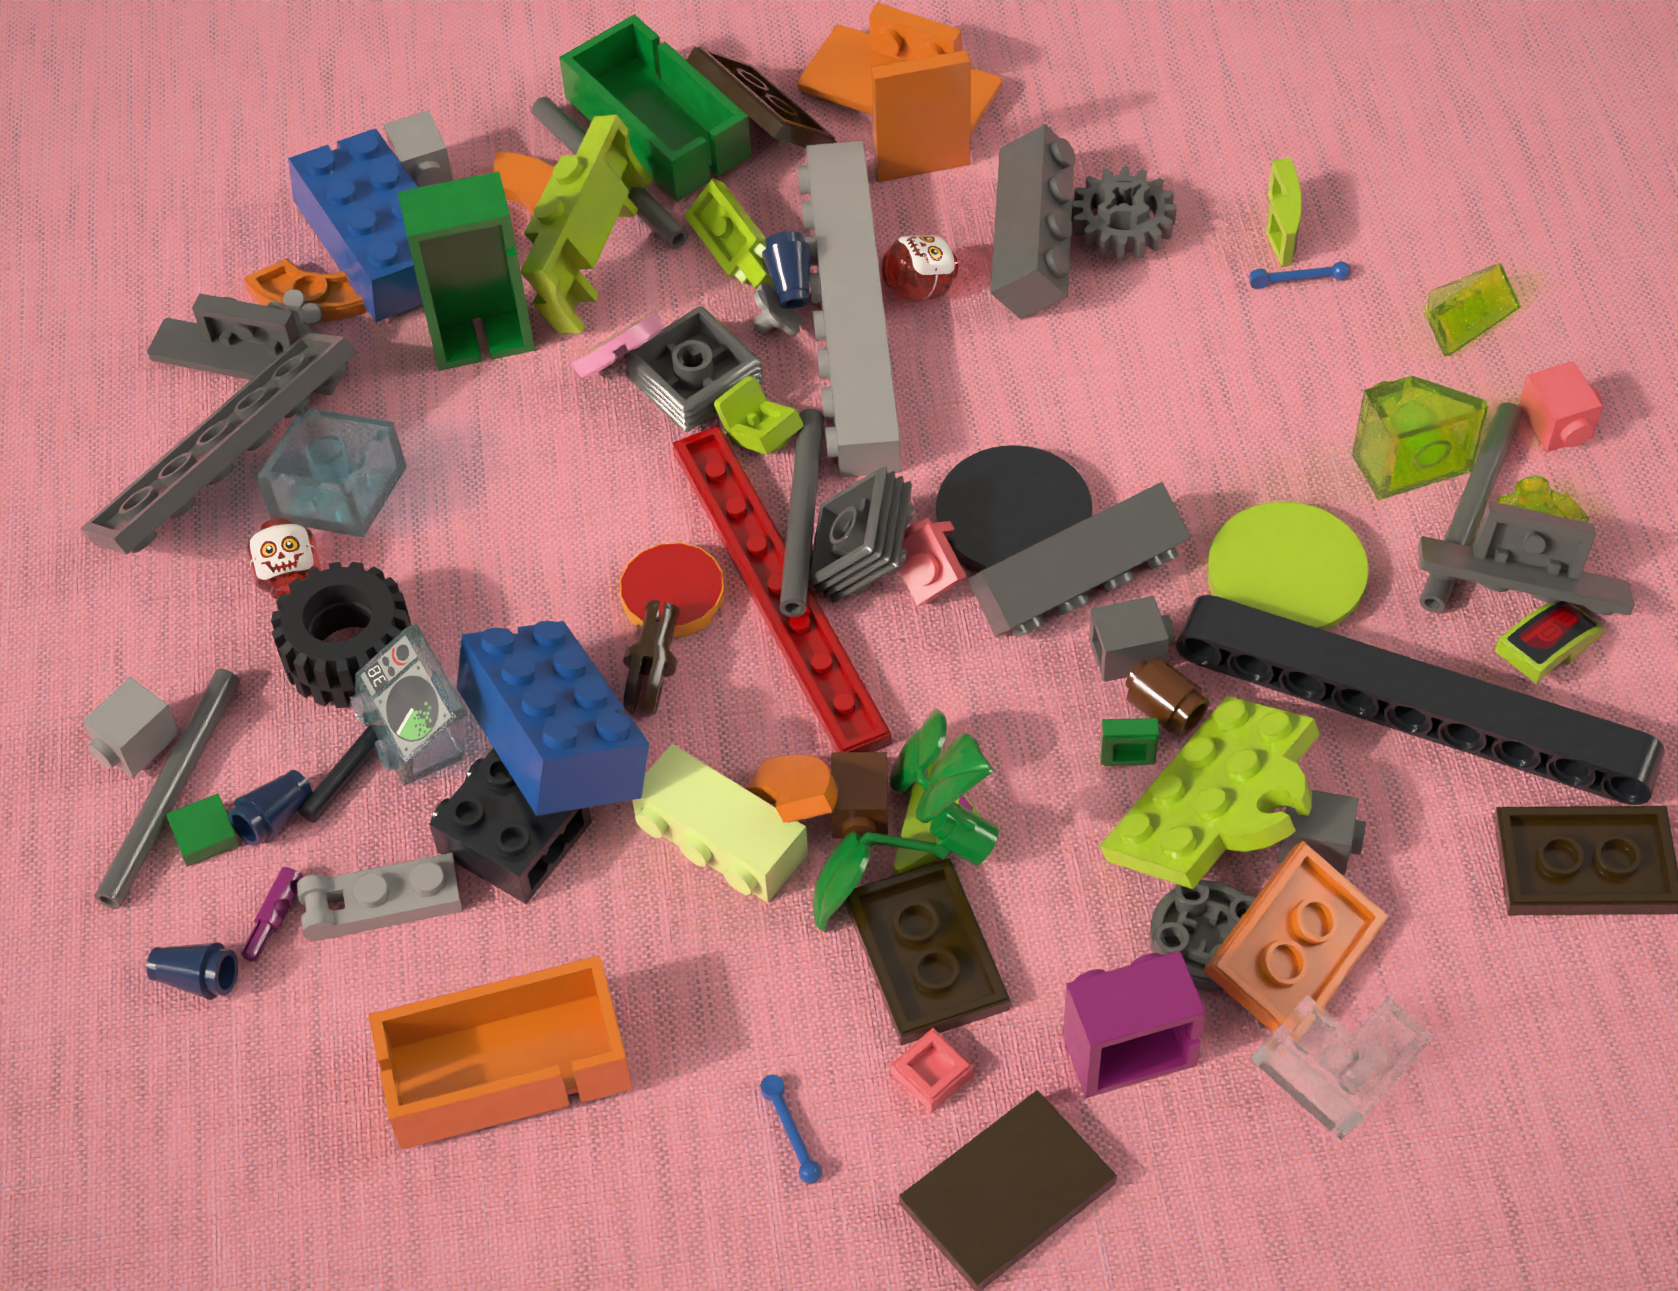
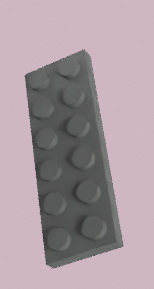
[80,332,357,555]

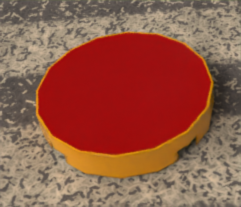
[620,542,725,638]

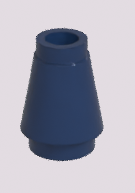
[762,231,810,309]
[228,769,312,846]
[146,942,238,1000]

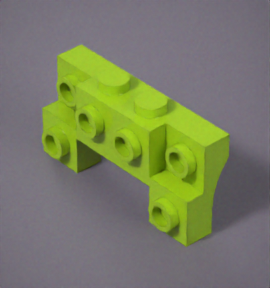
[521,115,653,334]

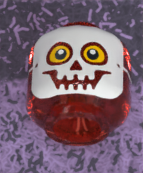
[882,235,958,300]
[247,518,321,599]

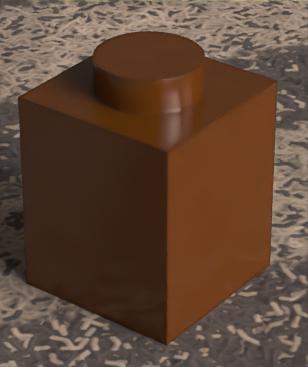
[831,752,888,839]

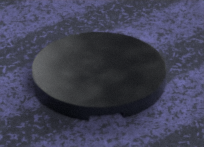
[936,445,1092,573]

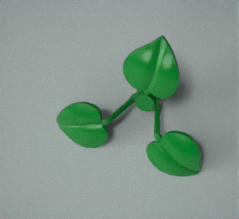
[813,708,999,933]

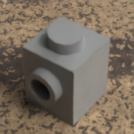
[384,110,453,187]
[82,677,180,778]

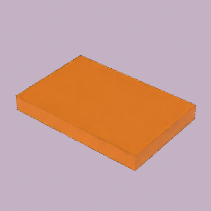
[871,50,971,182]
[1202,841,1389,1048]

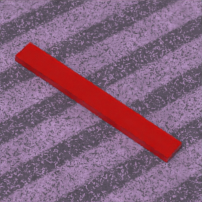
[672,425,892,752]

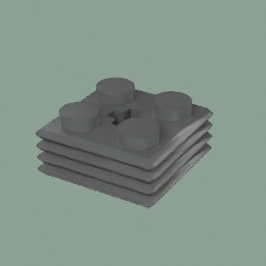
[624,306,763,432]
[808,466,914,603]

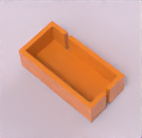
[368,955,633,1150]

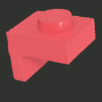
[899,518,967,605]

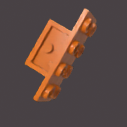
[797,2,1002,136]

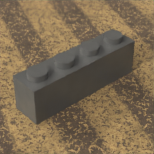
[990,124,1076,319]
[967,481,1191,638]

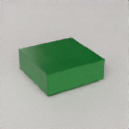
[1099,718,1159,766]
[166,793,239,867]

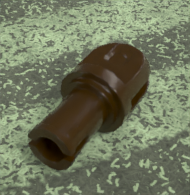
[623,600,680,717]

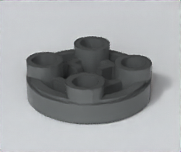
[1149,879,1255,991]

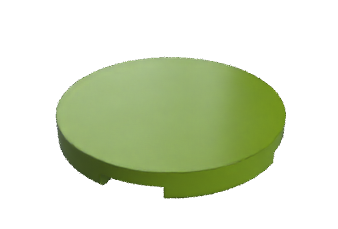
[1207,501,1368,630]

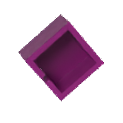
[1062,951,1206,1098]

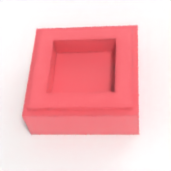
[890,1028,974,1113]

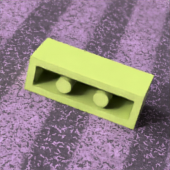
[632,744,808,903]

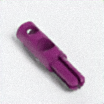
[240,867,303,963]

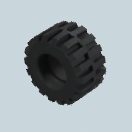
[271,562,416,708]

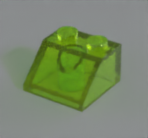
[1352,375,1488,501]

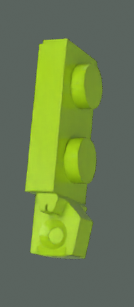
[684,179,775,291]

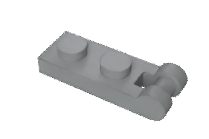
[297,853,463,940]

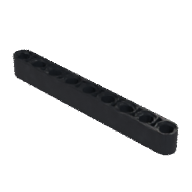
[1175,595,1665,805]

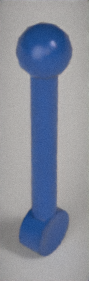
[1248,261,1351,289]
[760,1074,822,1184]

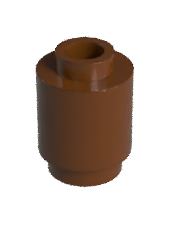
[1125,657,1209,735]

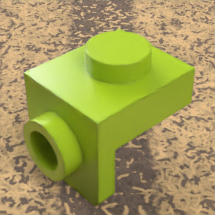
[714,376,804,455]

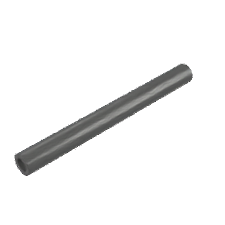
[532,96,688,249]
[1419,402,1523,613]
[779,409,824,617]
[94,669,240,909]

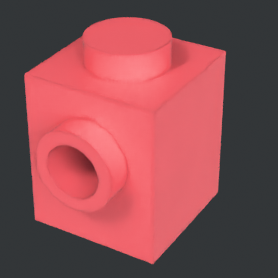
[1519,361,1603,452]

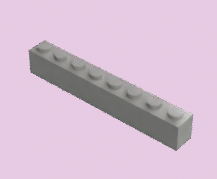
[798,141,901,477]

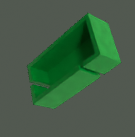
[559,14,752,202]
[397,171,535,371]

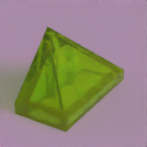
[1424,263,1521,356]

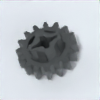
[1071,167,1177,260]

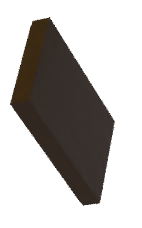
[686,46,837,148]
[1493,806,1678,915]
[844,858,1011,1046]
[899,1090,1117,1291]

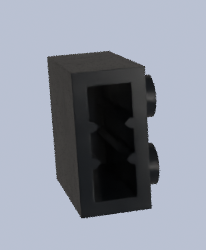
[429,748,592,904]

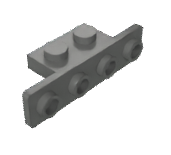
[147,293,348,396]
[1418,501,1635,615]

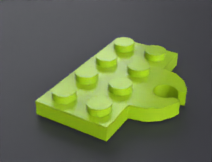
[1100,696,1320,889]

